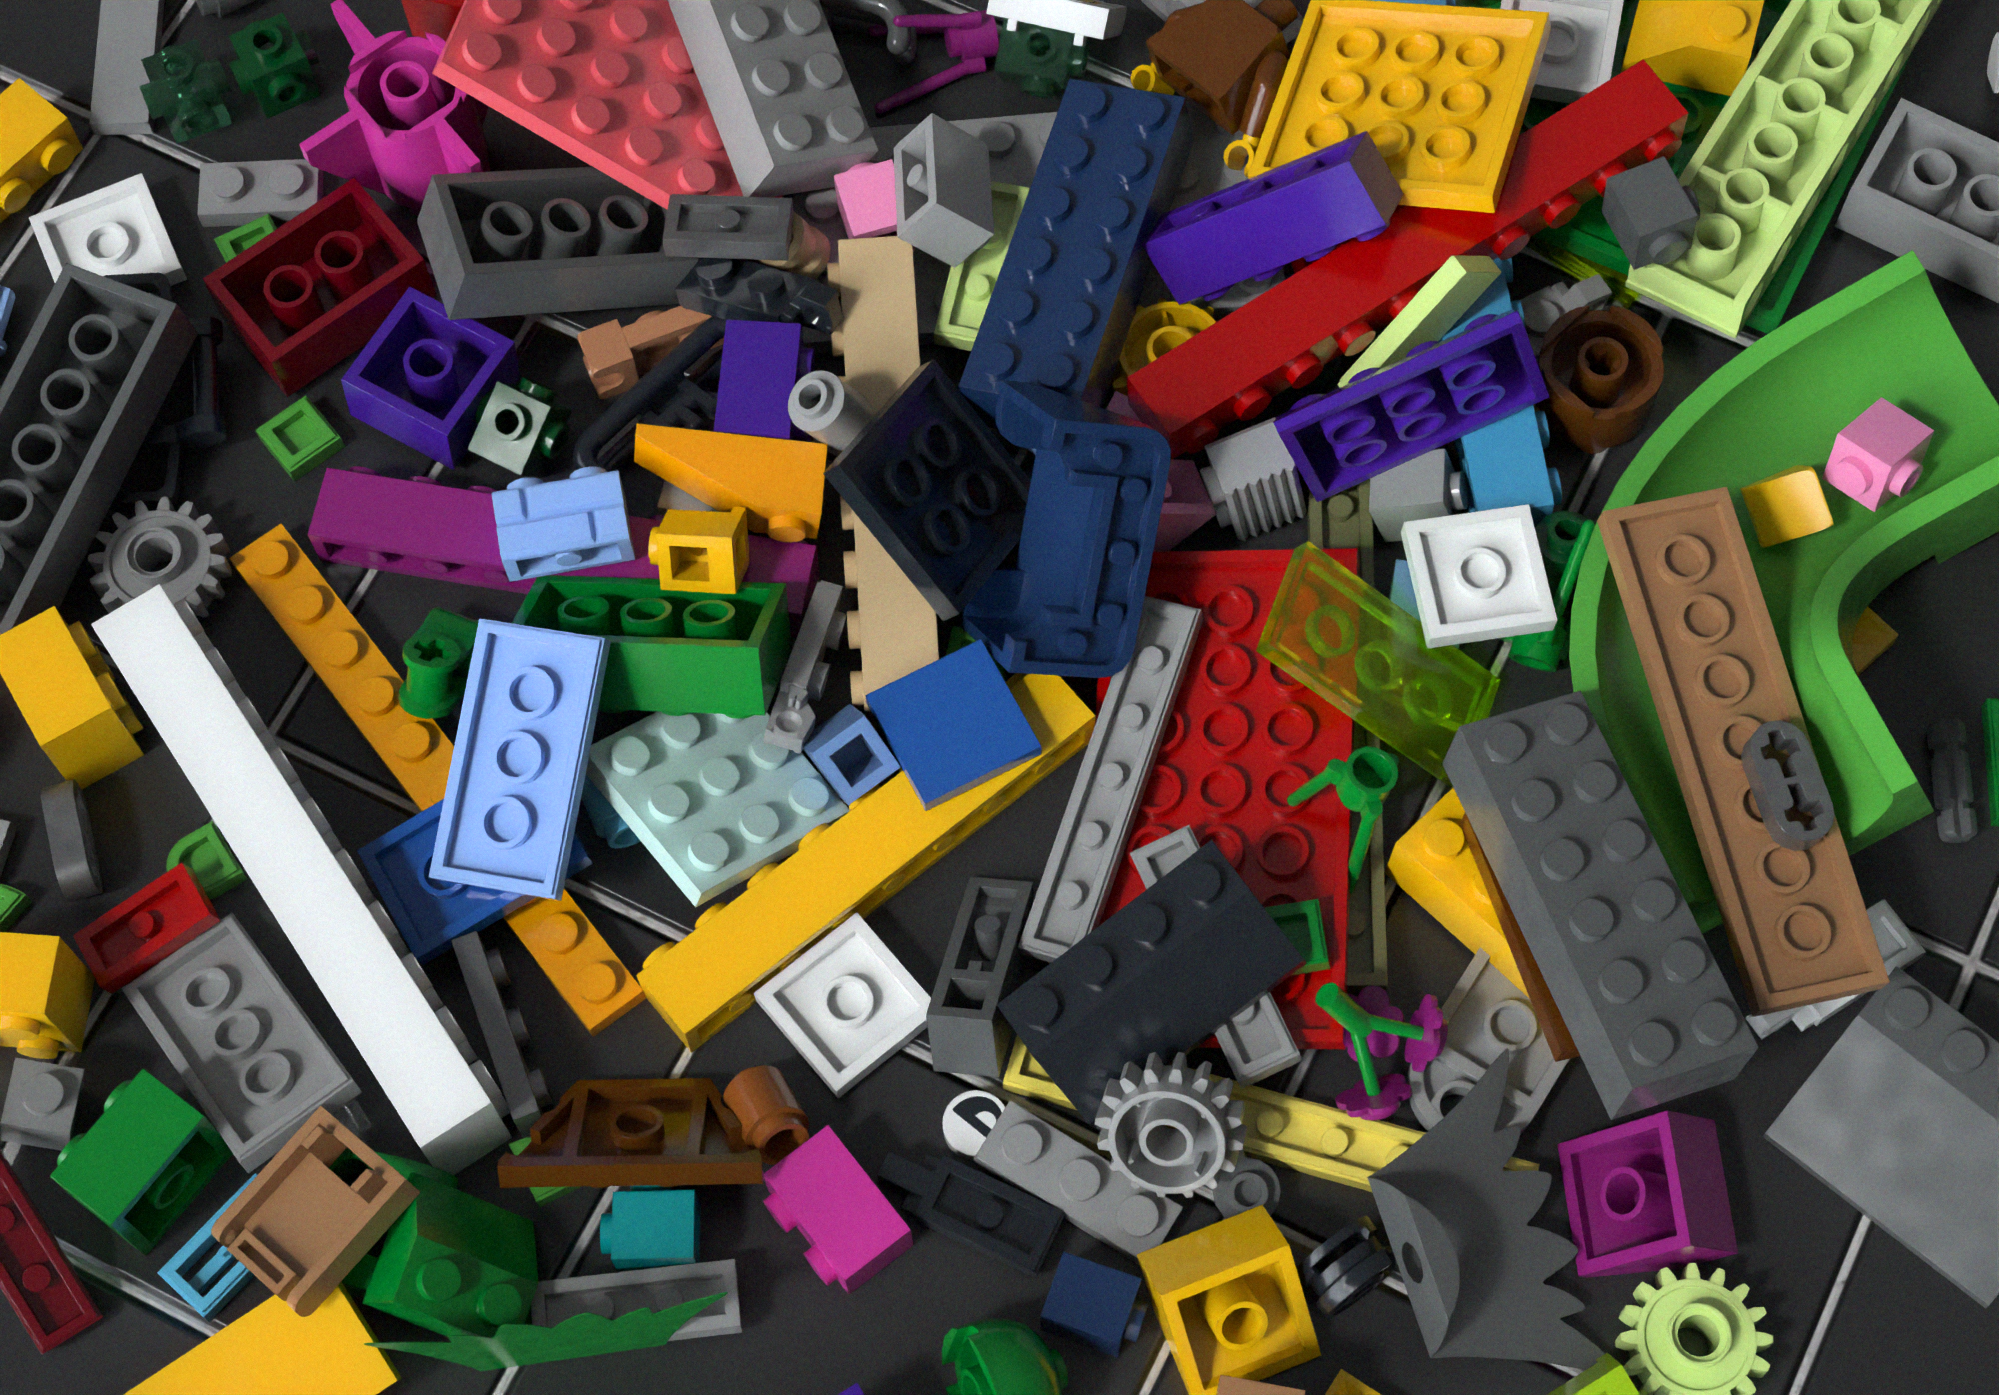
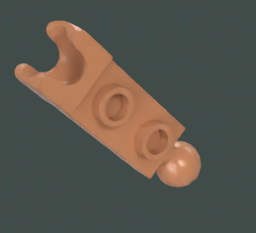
[577,305,724,399]

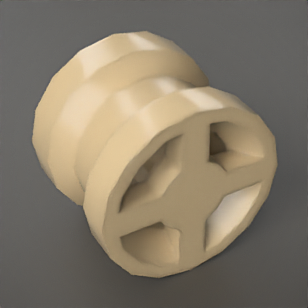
[759,212,831,280]

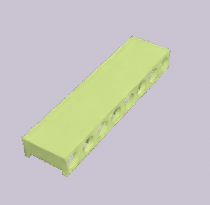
[1625,0,1943,339]

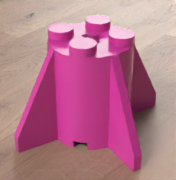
[299,0,490,216]

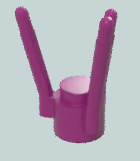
[868,10,999,114]

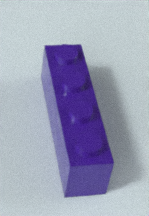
[1142,131,1403,305]

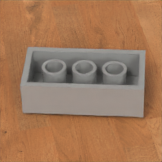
[667,0,878,197]
[1835,98,1999,303]

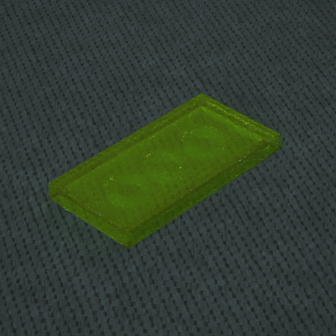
[1256,541,1500,789]

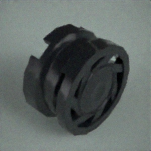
[1296,1216,1398,1319]

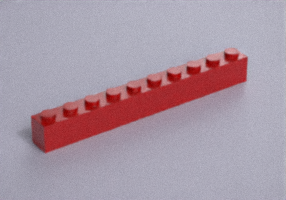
[1127,59,1688,459]

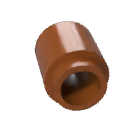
[723,1065,809,1165]

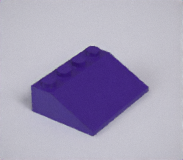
[1273,309,1549,502]

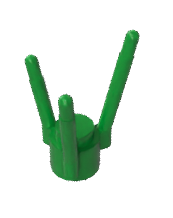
[1500,519,1595,672]
[1287,746,1399,894]

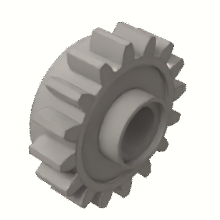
[88,497,232,618]
[1095,1052,1247,1198]

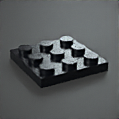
[823,359,1031,621]

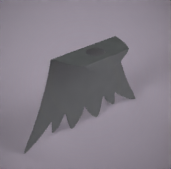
[1367,1048,1606,1370]

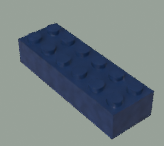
[958,79,1194,429]

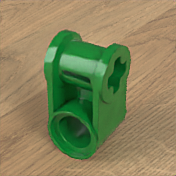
[398,606,479,719]

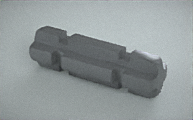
[1926,718,1978,843]

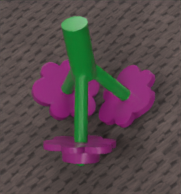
[1316,983,1448,1120]

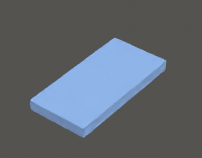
[429,618,611,901]

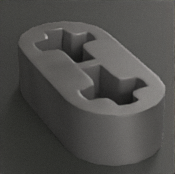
[1741,720,1835,851]
[41,779,103,902]

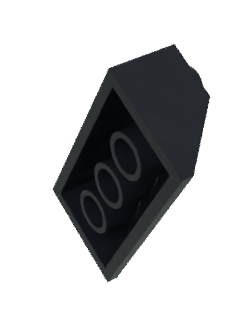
[997,840,1306,1127]

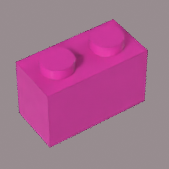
[763,1125,913,1295]

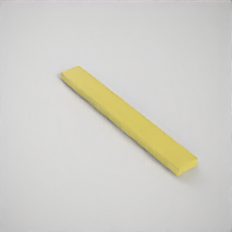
[1003,1034,1540,1192]

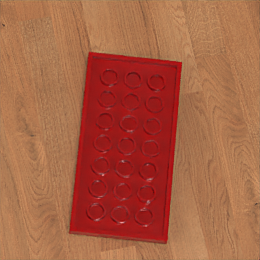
[1095,548,1360,1050]

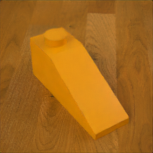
[634,423,827,542]

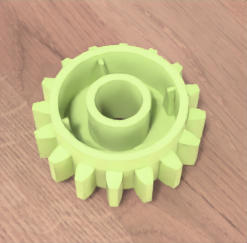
[1615,1263,1773,1395]

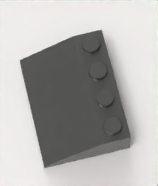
[1762,966,1999,1309]

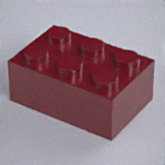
[203,177,437,397]

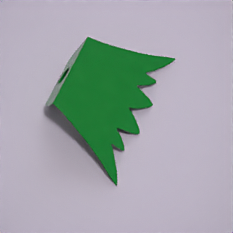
[364,1292,728,1371]

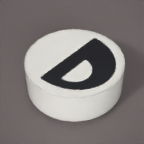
[943,1090,1005,1161]

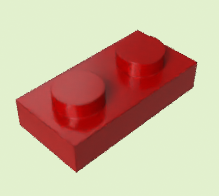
[73,862,221,994]

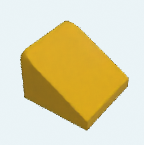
[1740,465,1834,548]

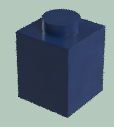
[1040,1251,1149,1357]

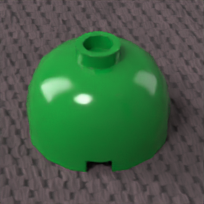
[942,1318,1068,1395]

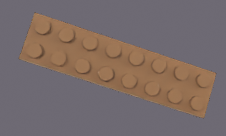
[1597,487,1890,1017]

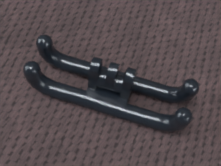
[572,316,726,473]

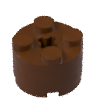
[1535,306,1664,454]

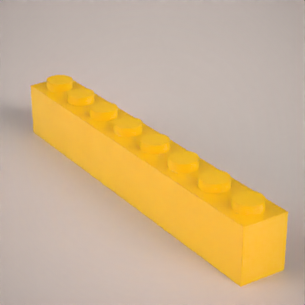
[636,673,1095,1053]

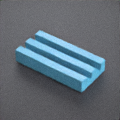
[157,1173,257,1322]

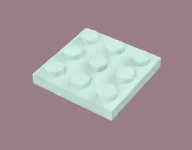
[586,711,849,907]

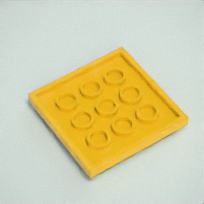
[1248,0,1551,213]

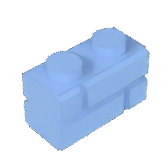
[492,467,635,582]

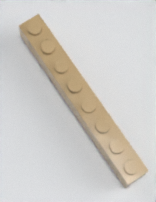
[827,236,939,729]

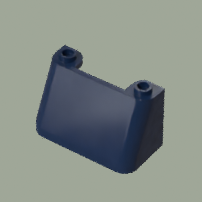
[958,380,1171,678]

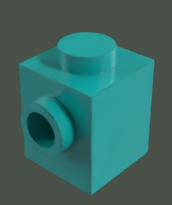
[600,1185,701,1272]

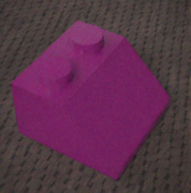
[1557,1110,1738,1278]

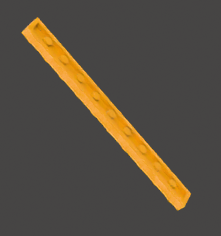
[229,524,646,1037]

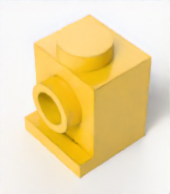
[649,506,750,594]

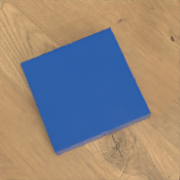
[866,639,1041,811]

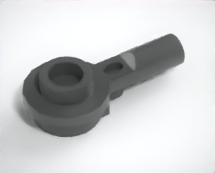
[1212,1150,1281,1218]

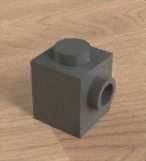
[1602,156,1700,270]

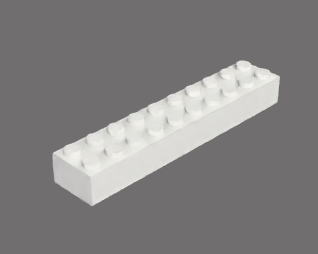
[91,584,512,1175]

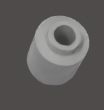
[788,370,874,450]

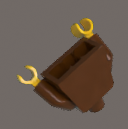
[1130,0,1299,177]

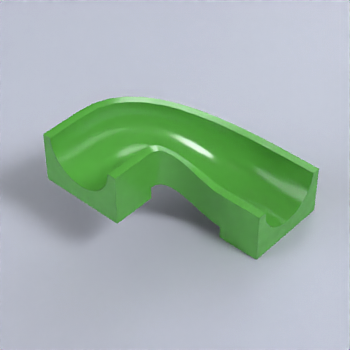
[1569,250,1999,934]

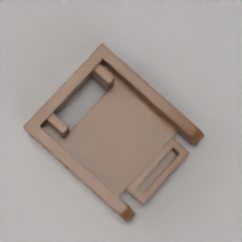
[211,1106,420,1317]

